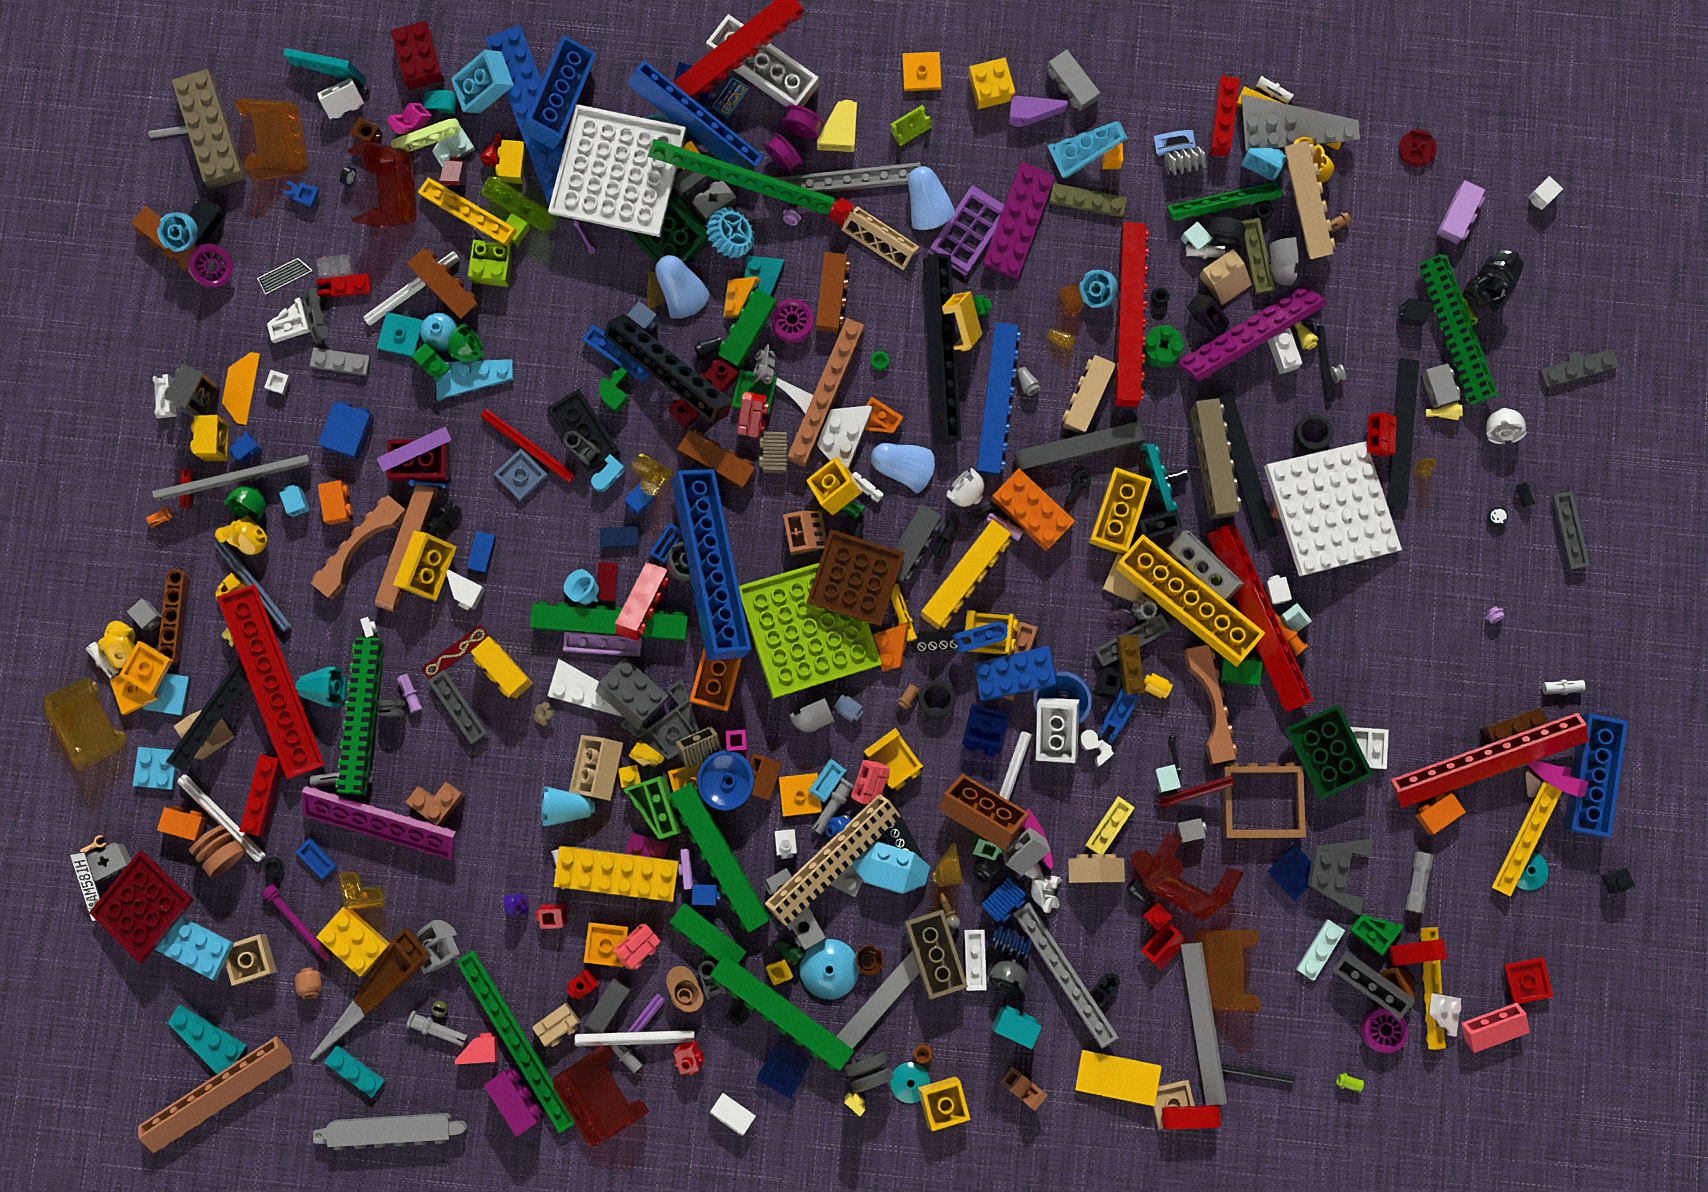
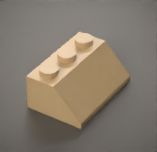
[569,735,623,801]

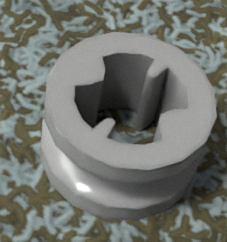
[1330,364,1346,383]

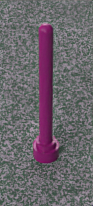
[260,884,331,961]

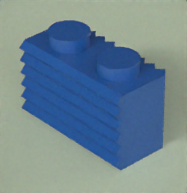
[981,878,1026,923]

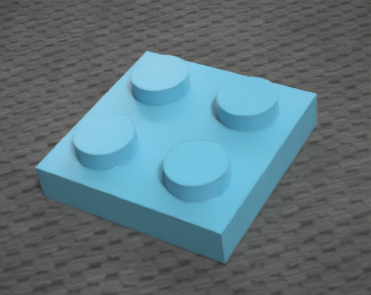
[133,747,177,790]

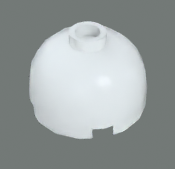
[1486,408,1526,444]
[946,468,984,507]

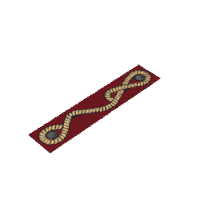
[421,624,490,679]

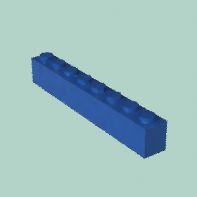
[627,60,764,171]
[976,322,1021,477]

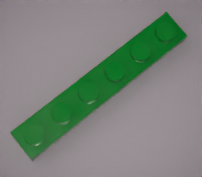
[1167,182,1282,221]

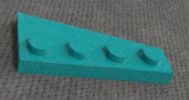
[283,48,366,85]
[744,256,785,296]
[1139,443,1178,511]
[168,1005,248,1074]

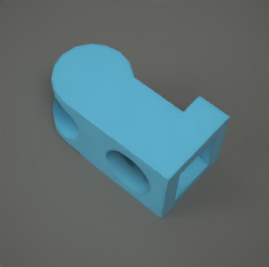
[591,455,626,492]

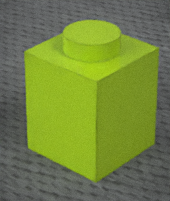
[505,213,531,246]

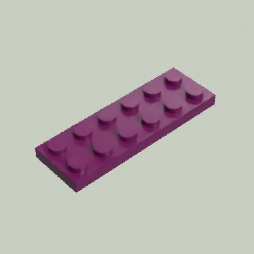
[982,161,1055,280]

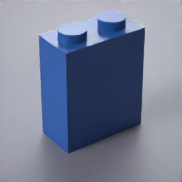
[318,401,374,460]

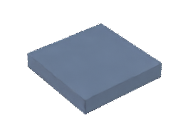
[494,448,548,502]

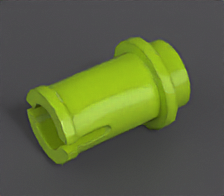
[1336,1073,1364,1093]

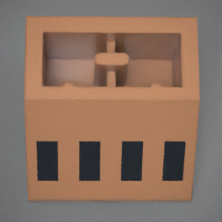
[783,511,827,556]

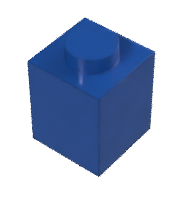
[624,483,656,516]
[692,885,721,905]

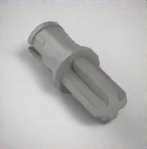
[609,1045,643,1074]

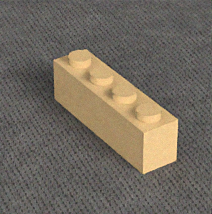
[1062,355,1116,435]

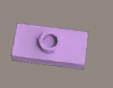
[678,849,693,889]

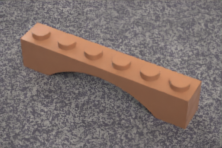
[311,495,407,600]
[1183,645,1237,765]

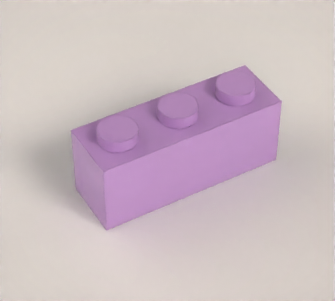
[1436,180,1485,244]

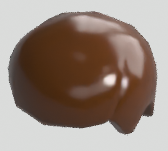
[854,944,884,976]

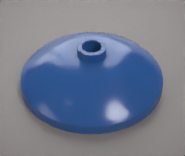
[1033,671,1092,724]
[697,751,755,810]

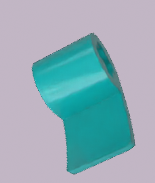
[422,90,458,115]

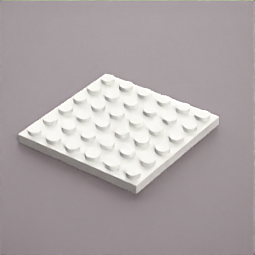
[548,104,687,237]
[1264,441,1402,577]

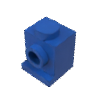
[229,431,262,464]

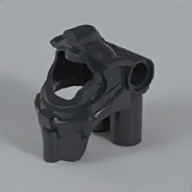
[1463,250,1524,312]

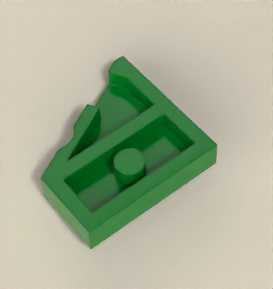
[1349,914,1404,956]

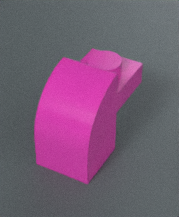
[386,103,432,136]
[726,729,749,762]

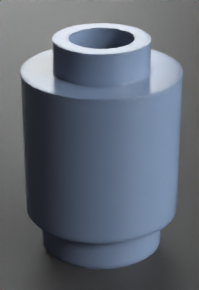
[834,694,864,722]

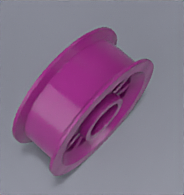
[781,105,825,140]
[763,133,803,175]
[188,244,233,287]
[771,299,813,343]
[1361,1007,1408,1053]

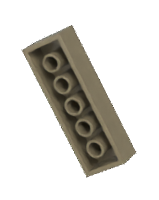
[172,69,246,190]
[1190,398,1241,521]

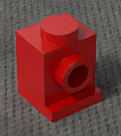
[828,197,854,227]
[536,902,568,929]
[566,969,599,1000]

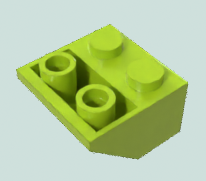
[468,240,512,287]

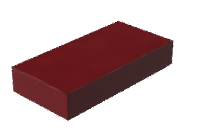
[596,562,618,602]

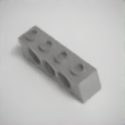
[1168,531,1244,601]
[765,868,826,949]

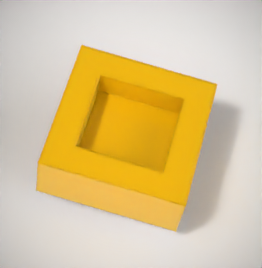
[618,765,641,788]
[766,959,793,985]

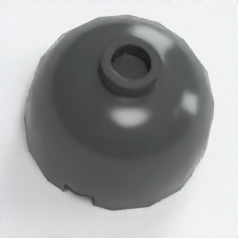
[666,542,691,581]
[987,959,1028,996]

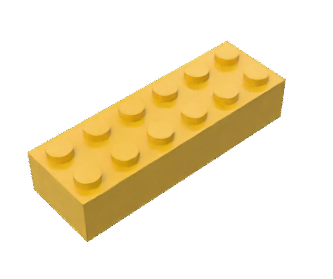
[920,520,1011,630]
[554,846,679,902]

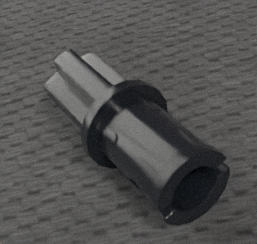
[933,520,958,558]

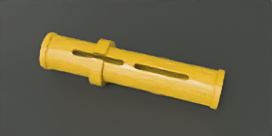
[891,584,917,642]

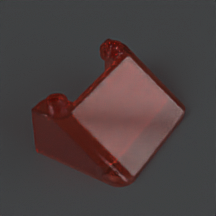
[553,1045,650,1146]

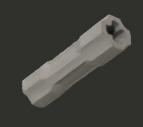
[1405,851,1434,913]

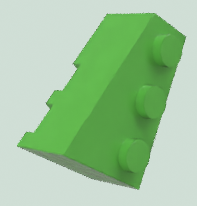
[623,776,683,839]

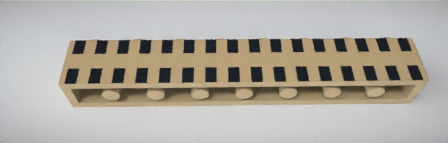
[765,794,900,926]

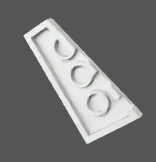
[548,659,623,717]

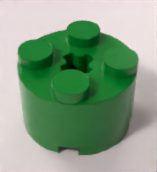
[1142,325,1184,368]

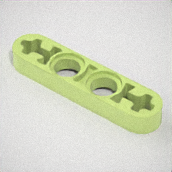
[390,119,461,155]

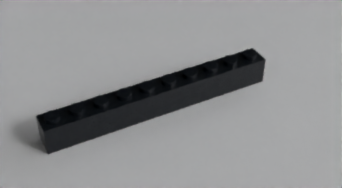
[923,253,962,445]

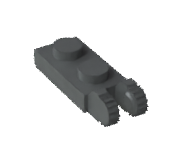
[302,288,328,344]

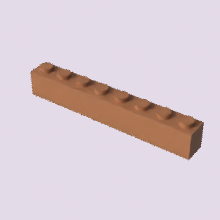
[788,318,864,468]
[138,1036,292,1153]

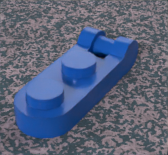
[952,622,1008,654]

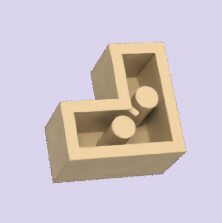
[1068,854,1125,883]

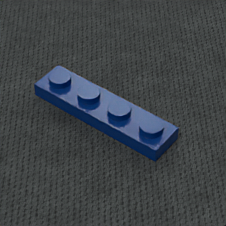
[582,324,651,384]

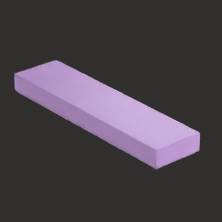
[563,632,643,657]

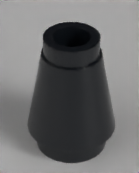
[694,336,722,359]
[1126,878,1156,907]

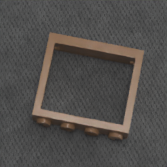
[1221,763,1306,838]

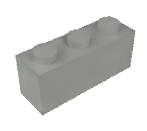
[1047,50,1100,112]

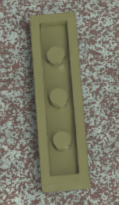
[1049,183,1127,218]
[1241,218,1275,295]

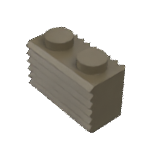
[759,432,787,473]
[676,726,722,768]

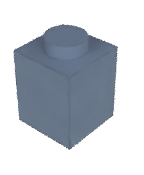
[627,301,658,333]

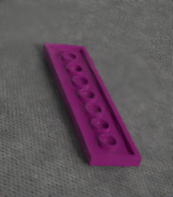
[1178,286,1327,382]
[301,786,456,860]

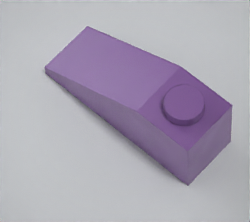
[1008,95,1068,127]

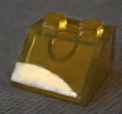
[931,843,963,887]

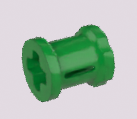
[840,500,865,521]

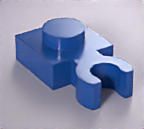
[283,181,320,208]

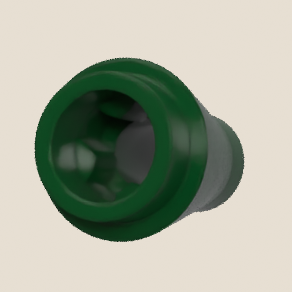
[775,939,805,967]

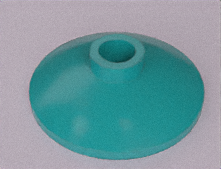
[1516,852,1548,890]
[890,1062,930,1103]

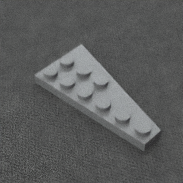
[1241,94,1360,152]

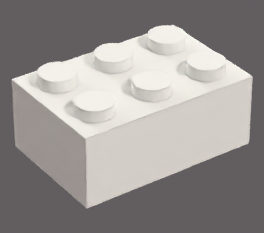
[1036,697,1079,763]

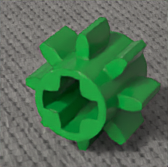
[973,295,992,318]

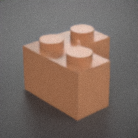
[406,782,465,827]

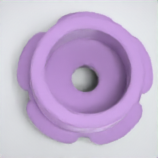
[783,208,801,226]
[1486,607,1505,624]

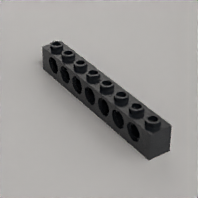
[604,314,733,424]

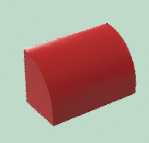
[1141,922,1187,971]

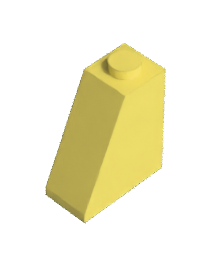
[817,100,857,152]

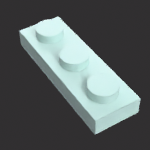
[1296,919,1345,981]

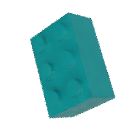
[991,1005,1042,1049]

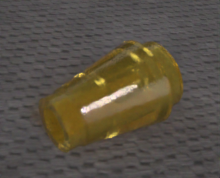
[1046,328,1076,352]
[1415,458,1436,477]

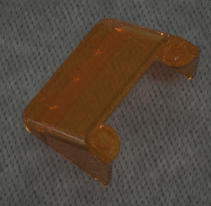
[234,98,308,181]
[1193,930,1261,1012]

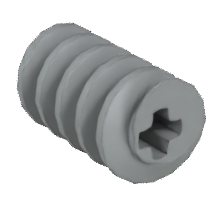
[1164,146,1206,176]

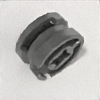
[377,700,405,718]

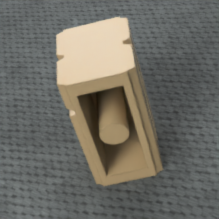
[532,1003,580,1047]

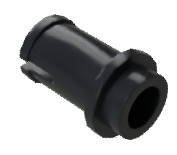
[1165,469,1188,487]
[1515,482,1535,508]

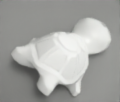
[1025,863,1062,913]

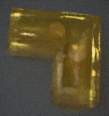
[631,453,674,495]
[337,872,385,909]

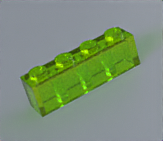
[480,177,559,233]

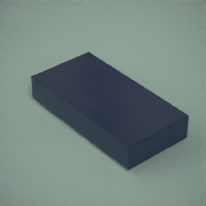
[600,526,639,548]

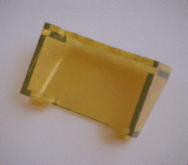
[42,677,127,773]

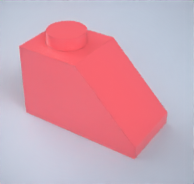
[455,1033,498,1064]

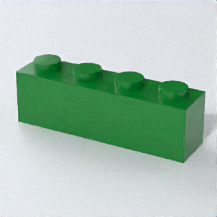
[718,288,779,368]
[669,903,747,963]

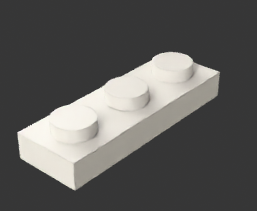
[964,930,987,991]

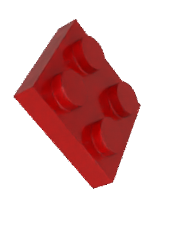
[1503,957,1553,1004]

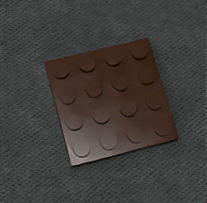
[807,529,905,627]

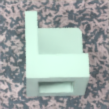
[1181,222,1213,250]
[1280,603,1312,632]
[1156,764,1181,793]

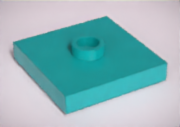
[377,312,423,357]

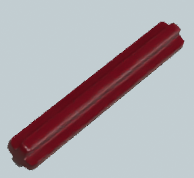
[1158,776,1235,808]

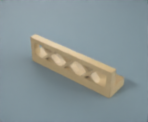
[841,206,920,271]

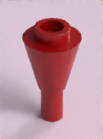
[480,133,503,167]

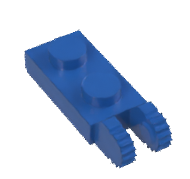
[1097,687,1139,744]

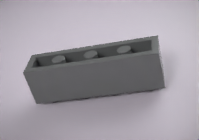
[895,504,942,584]
[1333,951,1414,1019]

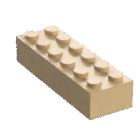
[1284,140,1336,260]

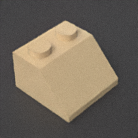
[1199,249,1252,306]
[174,710,235,760]

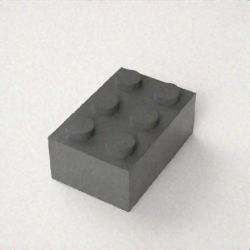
[165,364,220,417]
[595,657,668,730]

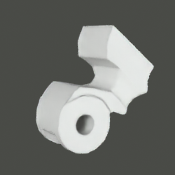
[1079,730,1114,767]

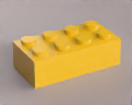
[1088,467,1152,555]

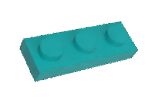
[324,1045,385,1098]

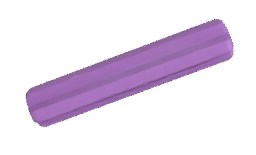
[626,994,665,1046]

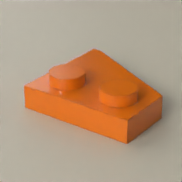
[865,396,904,434]
[872,624,909,672]

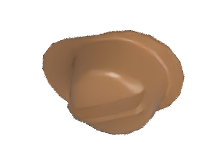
[666,966,704,1012]

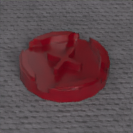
[1398,130,1437,167]

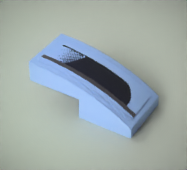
[1154,130,1196,156]

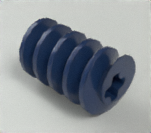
[987,925,1032,963]

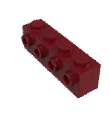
[668,357,739,430]

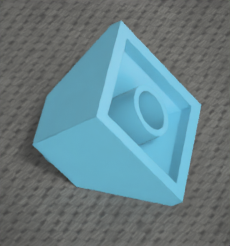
[1241,148,1286,182]

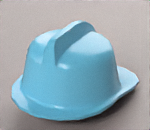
[564,569,599,605]

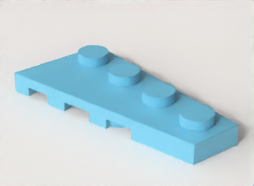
[1047,121,1128,179]
[436,359,514,401]

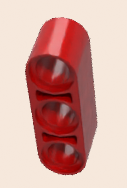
[1388,939,1448,966]
[1162,1105,1221,1129]

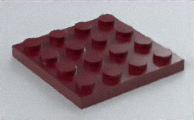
[89,850,194,963]

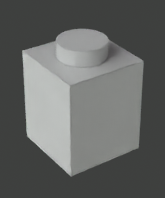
[127,599,162,631]
[1175,818,1207,843]

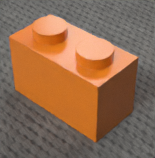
[318,480,353,525]
[1415,793,1466,835]
[157,805,208,841]

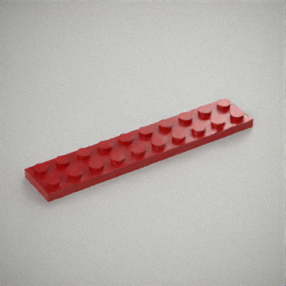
[216,584,325,780]

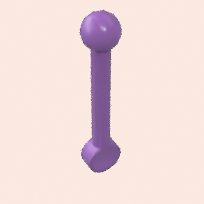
[573,219,595,254]

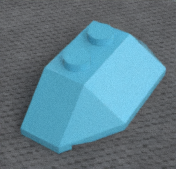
[852,841,930,894]

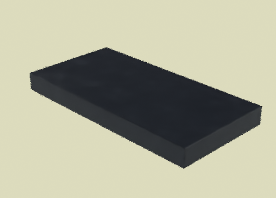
[547,389,620,472]

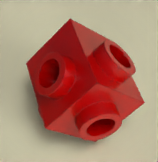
[673,1041,705,1075]

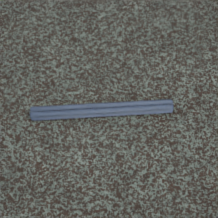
[215,541,291,632]

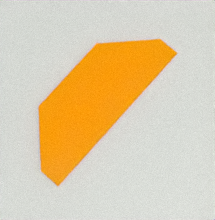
[222,352,260,425]

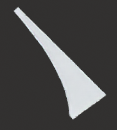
[776,378,813,414]

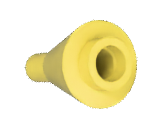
[1294,321,1319,350]
[1425,401,1463,420]

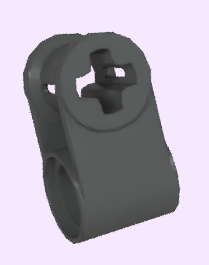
[564,431,601,466]
[698,960,727,1000]

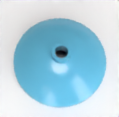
[800,939,859,999]

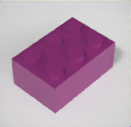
[484,1068,543,1137]

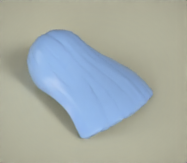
[908,166,955,230]
[655,255,710,319]
[871,443,935,494]

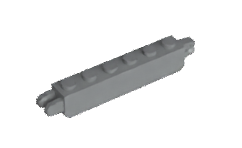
[313,1113,468,1150]

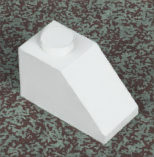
[446,570,486,610]

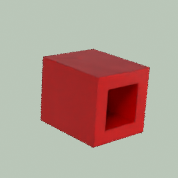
[1141,902,1172,931]

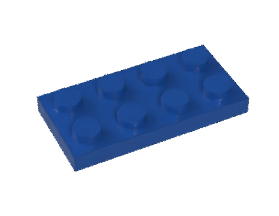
[974,646,1057,702]

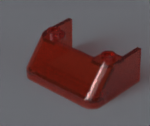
[348,140,417,227]
[1143,833,1244,919]

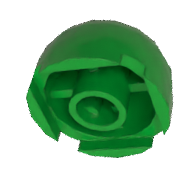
[448,324,485,363]
[224,487,266,523]

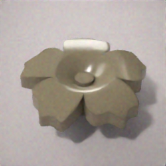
[534,702,554,726]

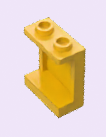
[942,291,982,351]
[964,610,1019,655]
[864,728,923,790]

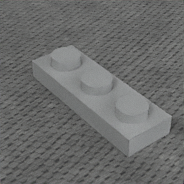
[310,348,371,376]

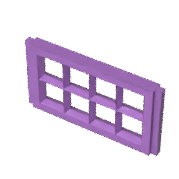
[928,185,1004,276]

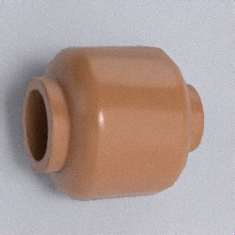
[294,968,323,999]

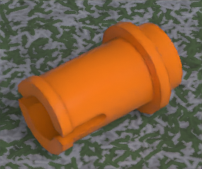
[146,507,174,528]

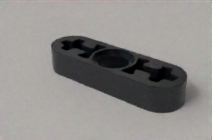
[1076,973,1120,1021]

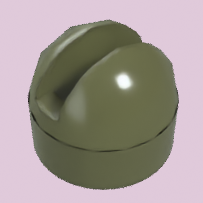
[431,1000,448,1017]

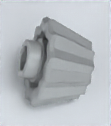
[1131,595,1158,621]

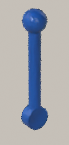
[408,478,449,488]

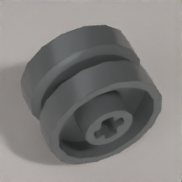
[844,1051,894,1093]

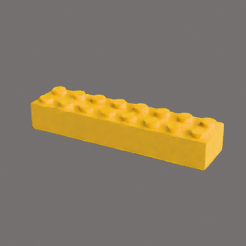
[1115,534,1265,667]

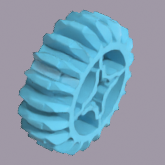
[706,207,755,258]

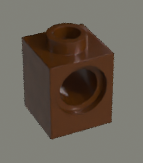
[350,117,383,149]

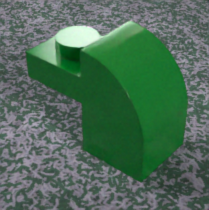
[411,343,451,382]
[599,367,629,414]

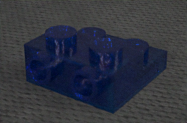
[961,704,1009,756]

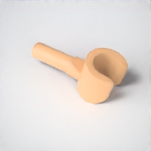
[80,835,107,852]

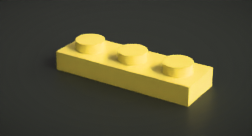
[1085,796,1135,854]
[844,1091,865,1116]

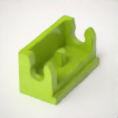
[890,105,932,146]

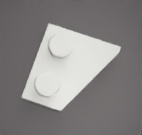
[267,297,310,343]
[1350,727,1389,769]
[1429,993,1461,1037]

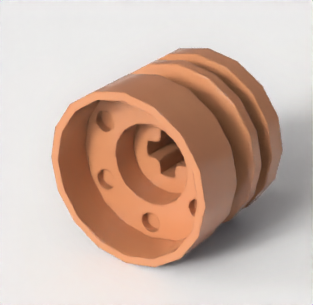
[189,825,245,878]

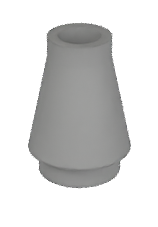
[1016,367,1041,396]

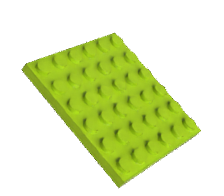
[739,563,882,699]

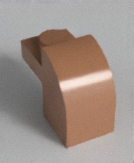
[1000,1066,1047,1111]

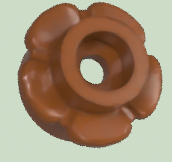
[913,1044,932,1064]

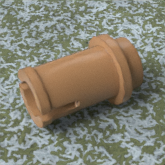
[1329,212,1351,234]
[897,684,920,710]

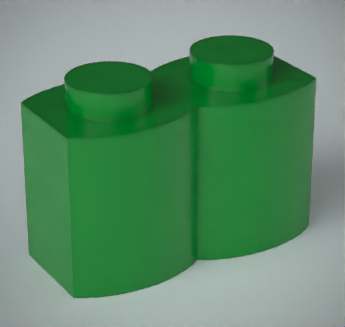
[1219,657,1263,687]

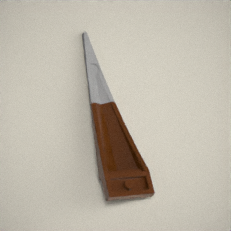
[310,927,431,1060]

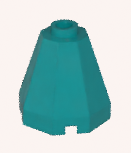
[295,667,347,708]

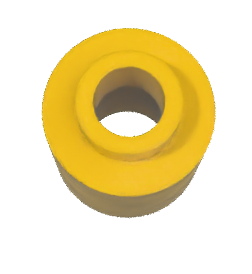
[1144,673,1173,699]

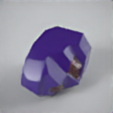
[504,894,529,916]

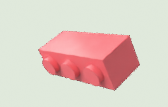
[1462,1003,1530,1053]

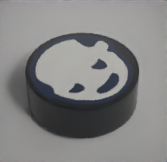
[340,166,356,186]
[1487,507,1508,527]

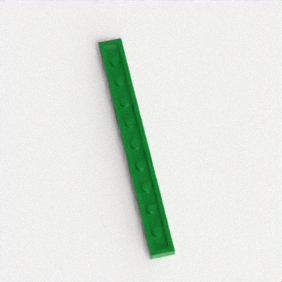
[647,139,834,215]
[456,950,578,1133]

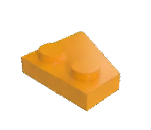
[724,277,761,318]

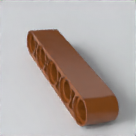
[158,569,190,665]

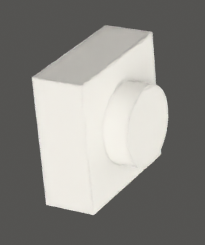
[264,370,291,395]
[360,617,378,638]

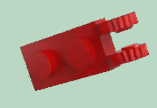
[316,273,371,297]

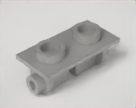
[754,344,776,384]

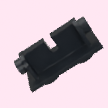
[427,501,462,538]
[724,998,756,1028]

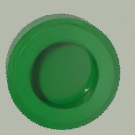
[870,351,889,371]

